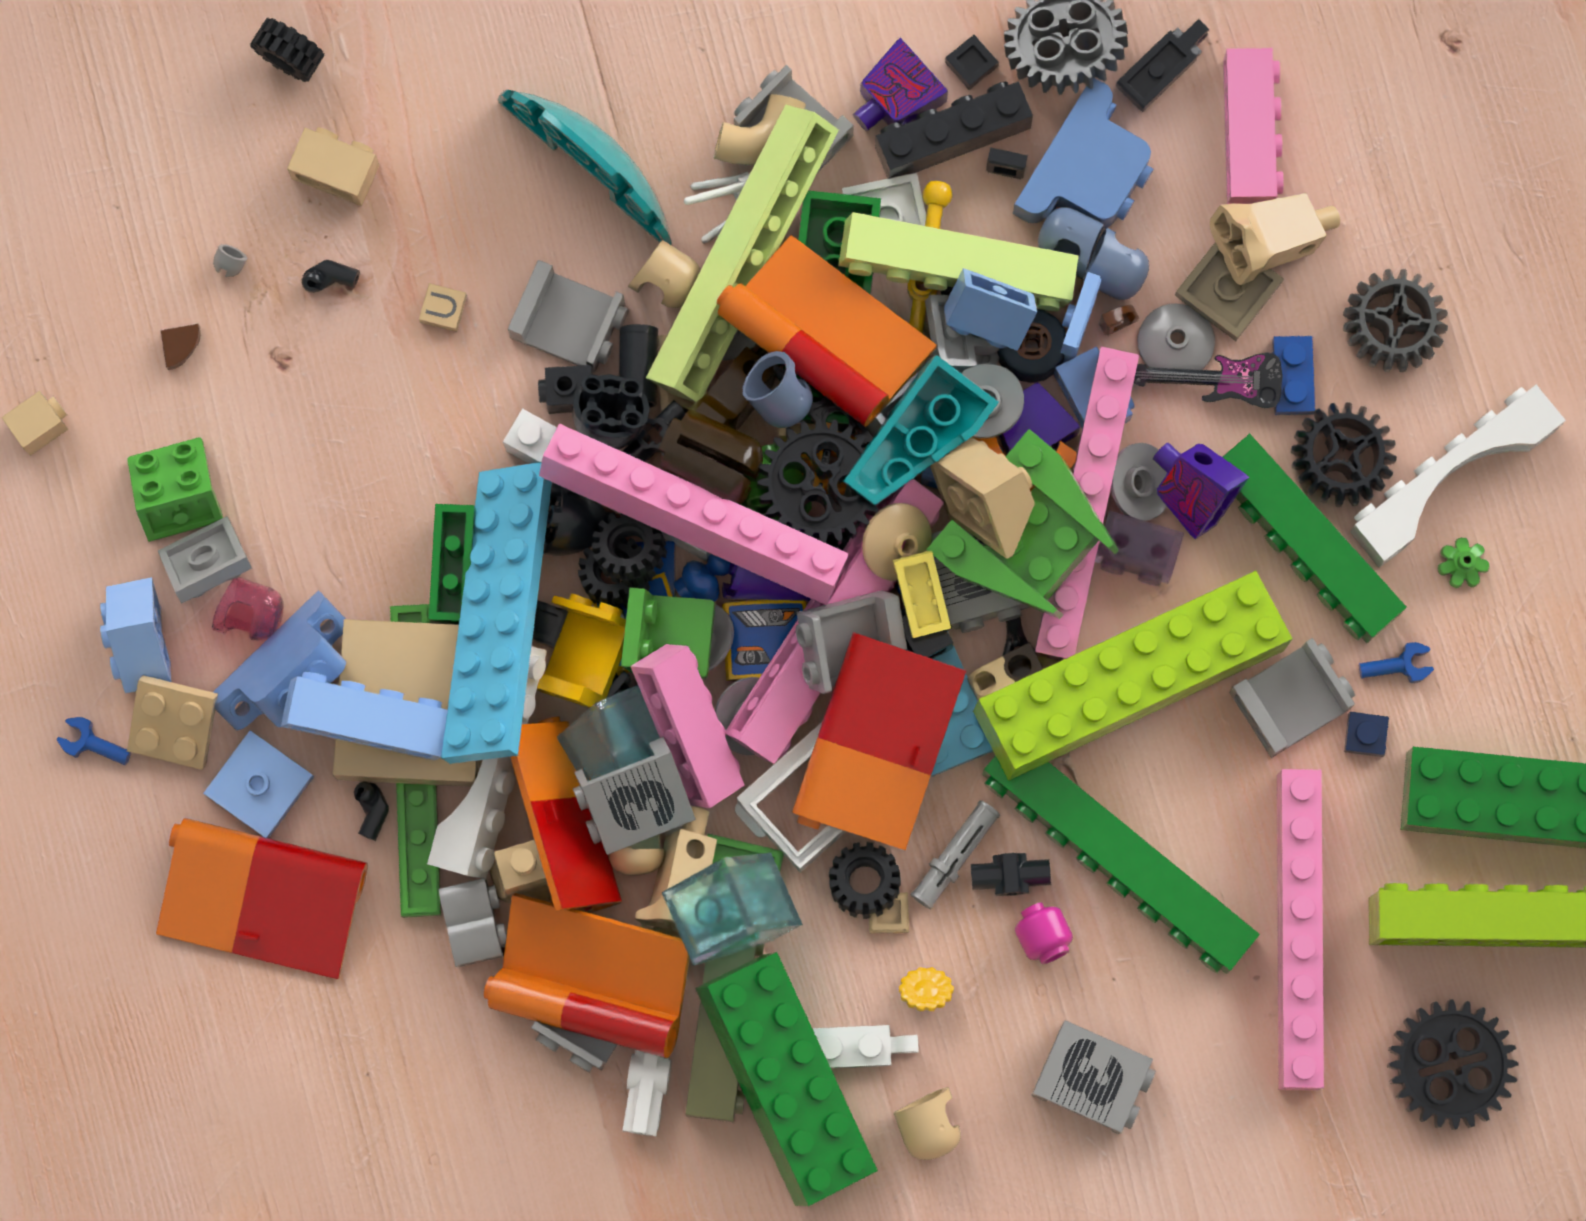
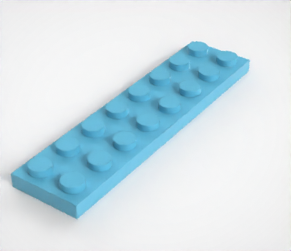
[441,462,552,764]

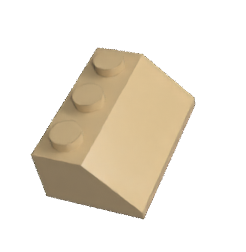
[930,437,1035,559]

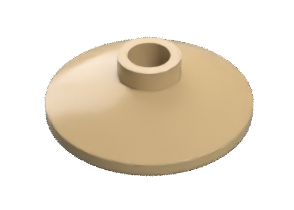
[862,503,932,581]

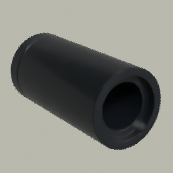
[619,324,658,408]

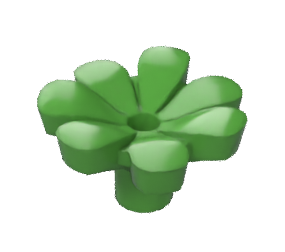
[1438,537,1490,588]

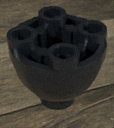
[572,374,650,450]
[543,482,611,556]

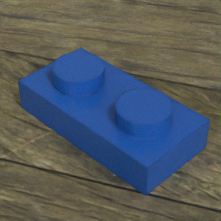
[1272,336,1315,415]

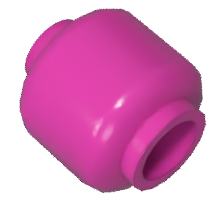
[1015,903,1073,965]

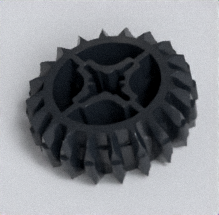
[1291,402,1397,507]

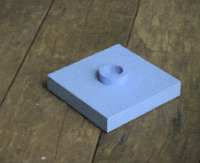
[1061,272,1102,363]
[203,730,314,838]

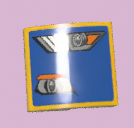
[722,600,806,681]

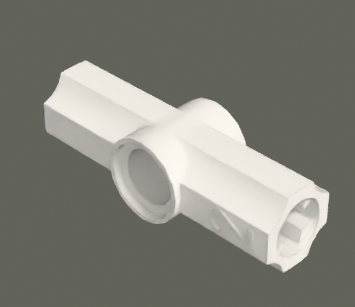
[623,1050,672,1137]

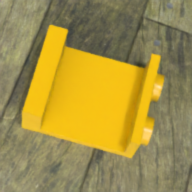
[537,593,626,712]

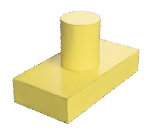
[893,550,951,638]

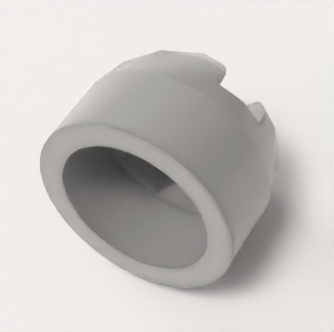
[213,244,247,277]

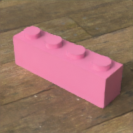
[1223,48,1284,204]
[630,644,745,808]

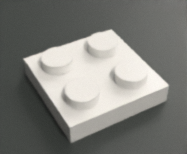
[842,173,926,226]

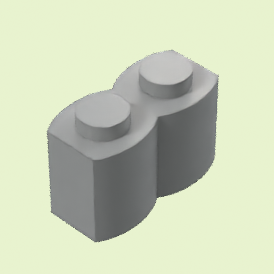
[438,878,507,967]

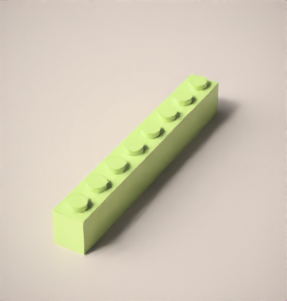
[646,104,839,403]

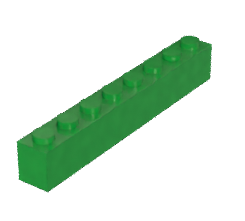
[982,755,1260,974]

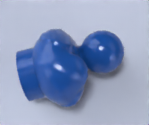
[673,554,731,602]

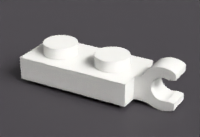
[812,1025,919,1068]

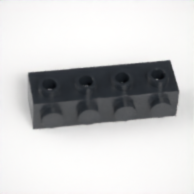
[875,81,1033,178]

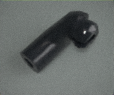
[302,260,360,293]
[354,781,389,841]

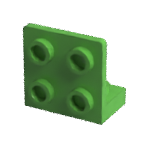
[127,437,223,542]
[621,588,716,678]

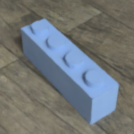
[281,672,449,760]

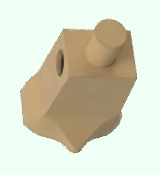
[1210,193,1340,285]
[635,806,717,940]
[489,839,551,904]

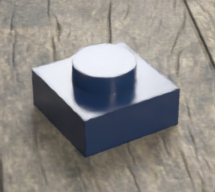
[1344,712,1389,757]

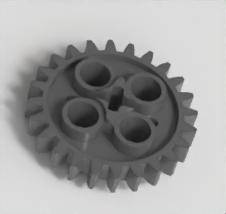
[1004,0,1128,95]

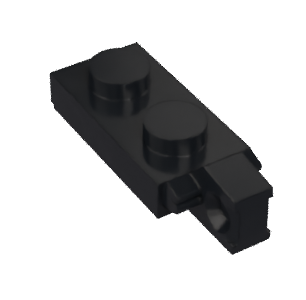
[1116,19,1210,112]

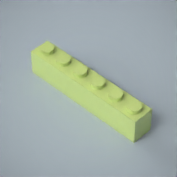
[838,212,1079,311]

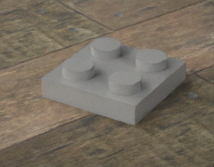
[158,516,252,604]

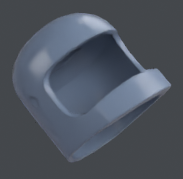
[1038,207,1104,279]
[1082,228,1149,300]
[743,351,813,428]

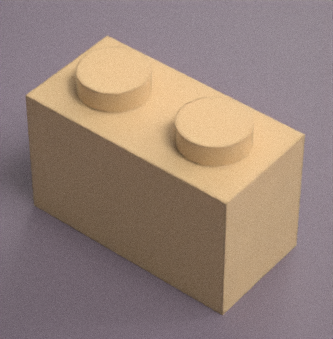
[287,127,379,206]

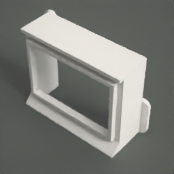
[735,721,847,873]

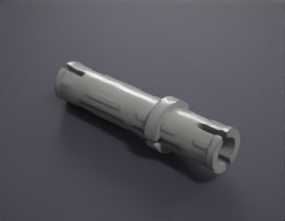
[910,800,1000,910]

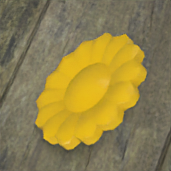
[899,967,954,1011]

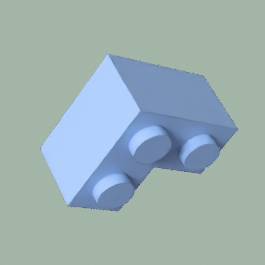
[100,577,171,693]

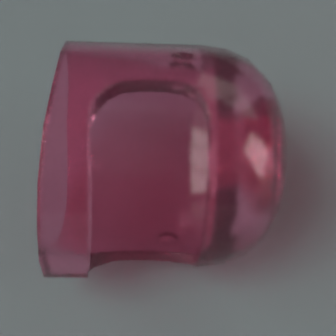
[212,577,284,641]

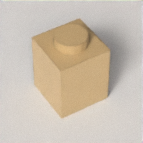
[1,391,68,456]

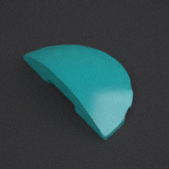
[498,89,672,245]

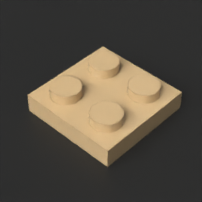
[127,675,218,770]

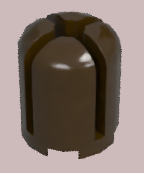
[658,406,763,505]

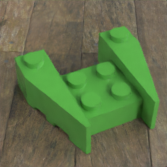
[926,429,1119,619]

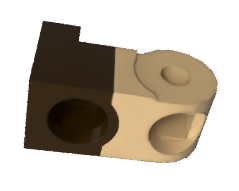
[967,642,1043,701]

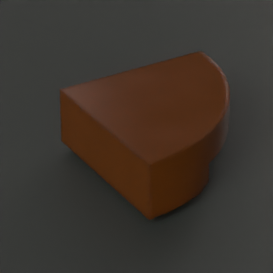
[1099,305,1139,336]
[160,324,201,370]

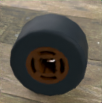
[997,309,1066,383]

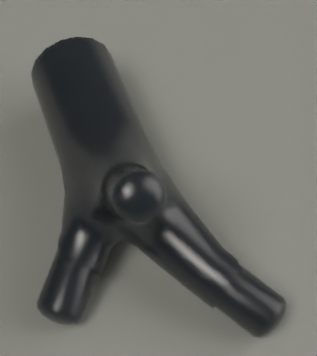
[1002,616,1035,656]

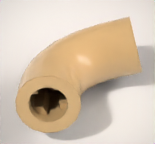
[714,94,806,165]

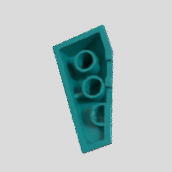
[843,355,999,505]

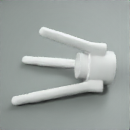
[684,172,750,243]

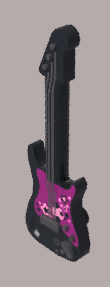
[1133,352,1283,408]

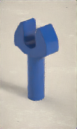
[1358,642,1434,683]
[57,717,131,765]

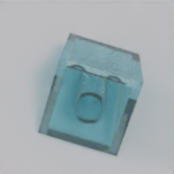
[557,685,660,781]
[662,852,803,965]

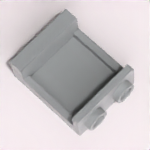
[796,590,907,694]

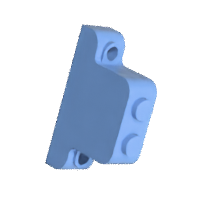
[1013,78,1154,229]
[213,591,346,730]

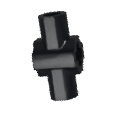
[621,400,685,462]
[971,853,1051,896]

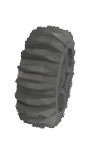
[1343,269,1448,372]

